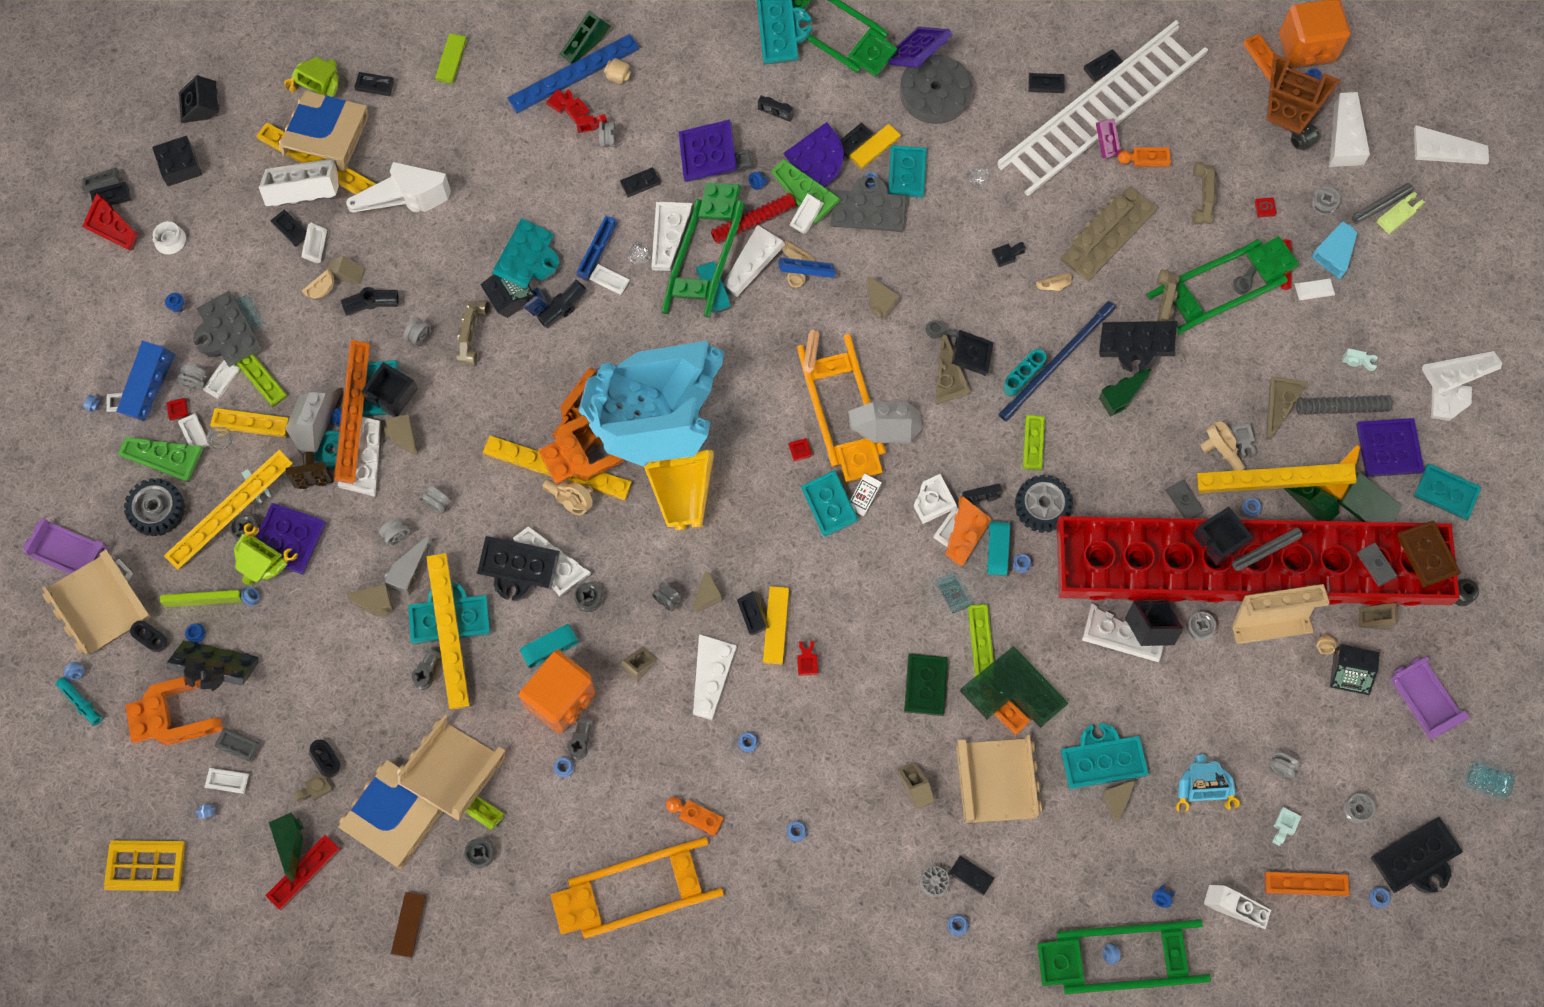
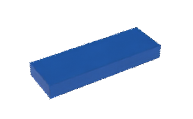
[778,257,835,278]

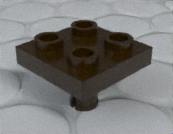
[286,452,333,489]

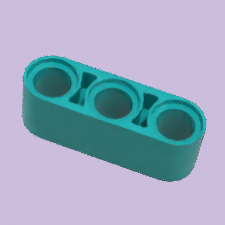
[696,261,730,313]
[1003,349,1046,396]
[987,521,1010,576]
[520,624,579,668]

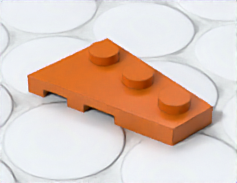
[945,496,992,566]

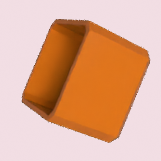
[1279,0,1351,68]
[518,649,596,733]

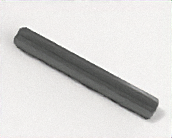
[1352,183,1414,224]
[1232,528,1303,571]

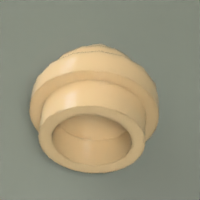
[787,273,806,288]
[1316,634,1337,655]

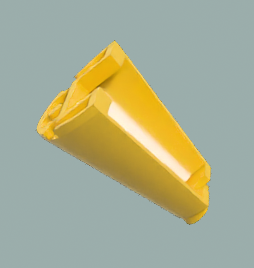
[644,450,714,530]

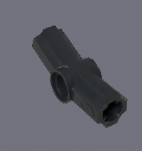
[536,279,588,329]
[340,287,399,316]

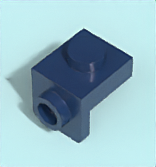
[524,287,549,316]

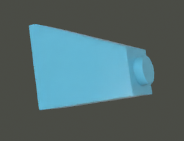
[1311,221,1357,280]

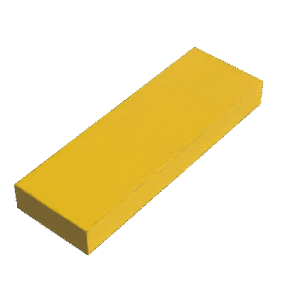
[850,124,901,170]

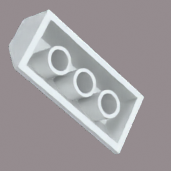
[259,159,339,206]

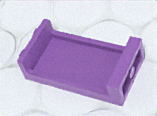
[23,518,109,574]
[1390,656,1469,740]

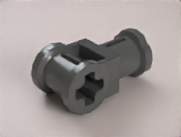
[411,649,442,690]
[568,717,594,760]

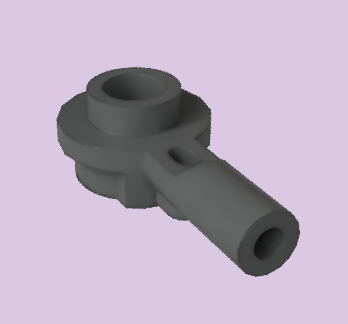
[1233,265,1256,295]
[925,320,959,338]

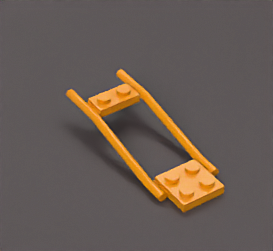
[797,334,886,483]
[550,837,723,939]

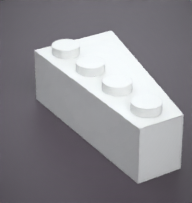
[1329,92,1370,167]

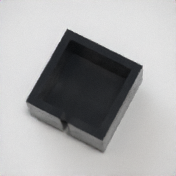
[152,135,202,187]
[361,362,418,417]
[1193,506,1253,566]
[1125,601,1183,646]

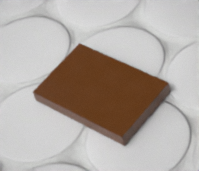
[1397,520,1461,588]

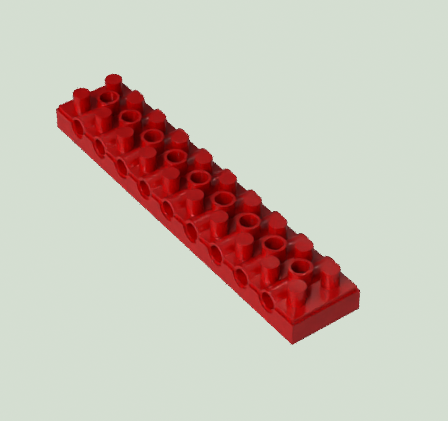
[1056,516,1460,606]

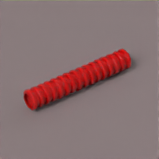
[711,193,796,244]

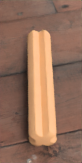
[803,329,820,373]

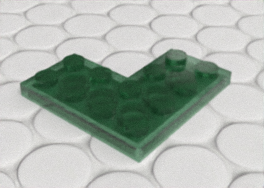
[960,646,1069,728]

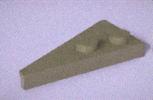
[935,335,970,405]
[1266,376,1308,440]

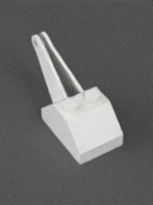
[346,162,451,213]

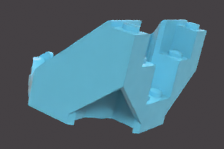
[579,341,725,466]

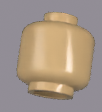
[604,58,631,85]

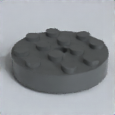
[900,54,972,124]

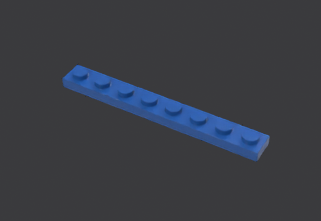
[507,34,639,114]

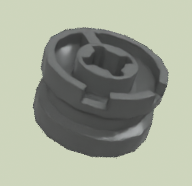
[229,514,260,541]
[574,582,602,612]
[652,582,682,611]
[464,838,495,869]

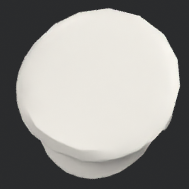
[152,221,186,254]

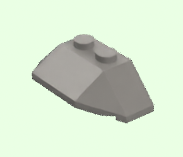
[285,387,342,454]
[848,402,923,443]

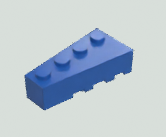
[116,340,176,421]

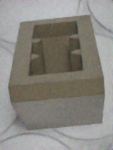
[326,256,365,285]
[693,571,721,613]
[1359,603,1397,630]
[621,647,658,682]
[1102,781,1135,823]

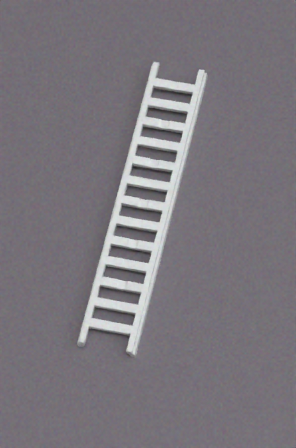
[997,20,1208,196]

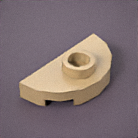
[782,240,816,261]
[301,269,334,299]
[1036,272,1072,291]

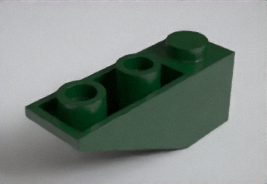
[1099,369,1152,417]
[1283,486,1339,521]

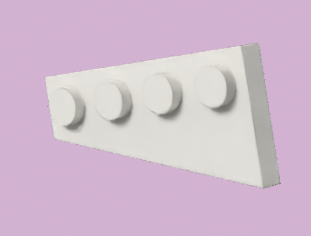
[1414,125,1489,164]
[1422,351,1502,395]
[338,417,381,497]
[513,527,591,597]

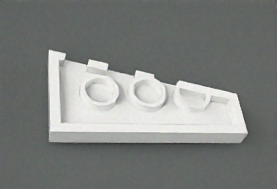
[652,202,693,271]
[723,225,785,297]
[1082,604,1163,662]
[693,634,737,720]

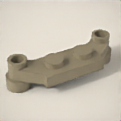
[1192,161,1217,224]
[1157,269,1179,321]
[456,300,489,366]

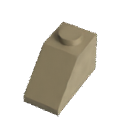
[866,276,899,319]
[384,414,418,456]
[347,584,393,617]
[897,762,934,809]

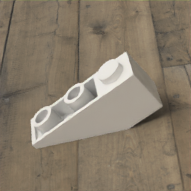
[1204,885,1271,929]

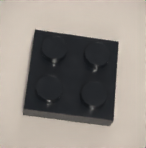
[951,330,994,376]

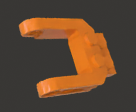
[552,367,622,454]
[538,416,627,484]
[125,676,223,746]

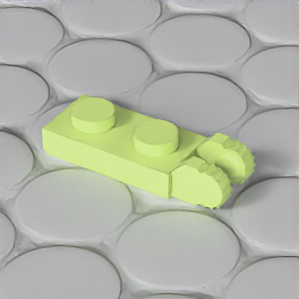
[1377,192,1425,234]

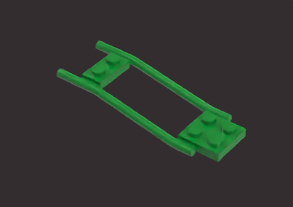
[792,0,898,78]
[661,183,744,318]
[1146,236,1299,336]
[1037,919,1211,995]

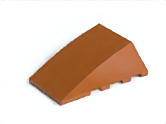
[1266,53,1341,134]

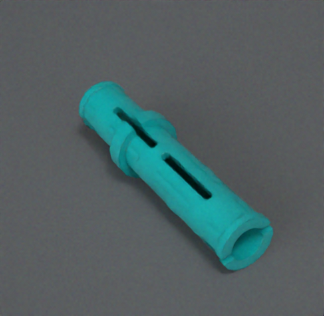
[55,676,103,726]

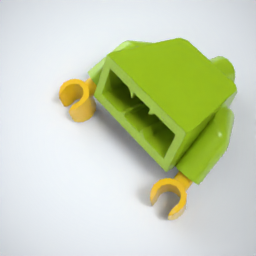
[284,57,339,97]
[234,523,298,585]

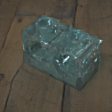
[1464,763,1516,800]

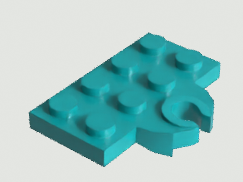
[757,0,812,65]
[492,218,559,289]
[408,582,490,644]
[1060,723,1149,790]

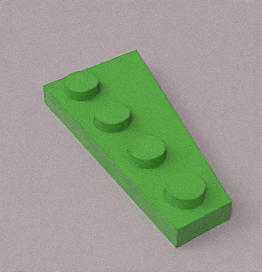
[771,159,842,225]
[118,437,204,482]

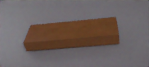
[391,892,426,958]

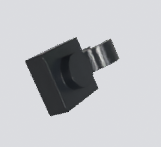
[992,242,1026,268]

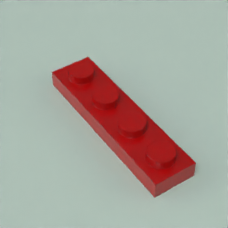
[265,835,341,910]

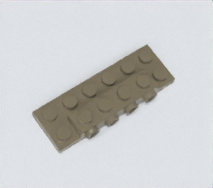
[1060,186,1158,282]

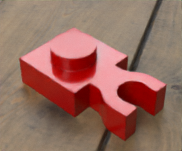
[558,89,590,123]
[575,114,607,133]
[797,641,818,676]

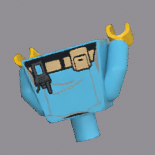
[1176,754,1239,812]

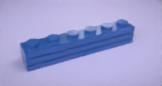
[577,215,617,281]

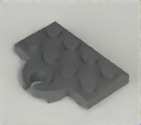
[830,175,906,232]
[193,291,262,367]

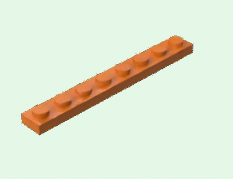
[334,340,370,484]

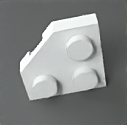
[1431,385,1472,421]
[914,474,957,524]

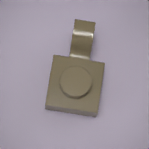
[293,773,333,803]

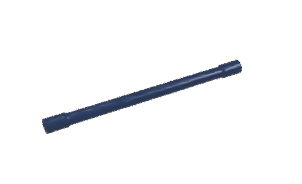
[998,301,1115,422]

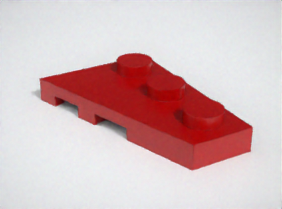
[82,194,138,250]

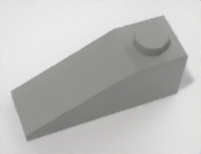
[384,537,433,595]

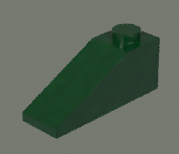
[560,11,611,64]
[268,812,304,882]

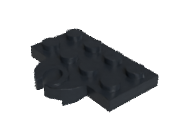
[1099,321,1178,372]
[477,536,560,601]
[166,640,258,691]
[1371,817,1463,894]

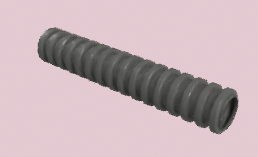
[1296,395,1392,415]

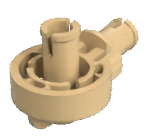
[1200,421,1246,471]
[542,479,593,516]

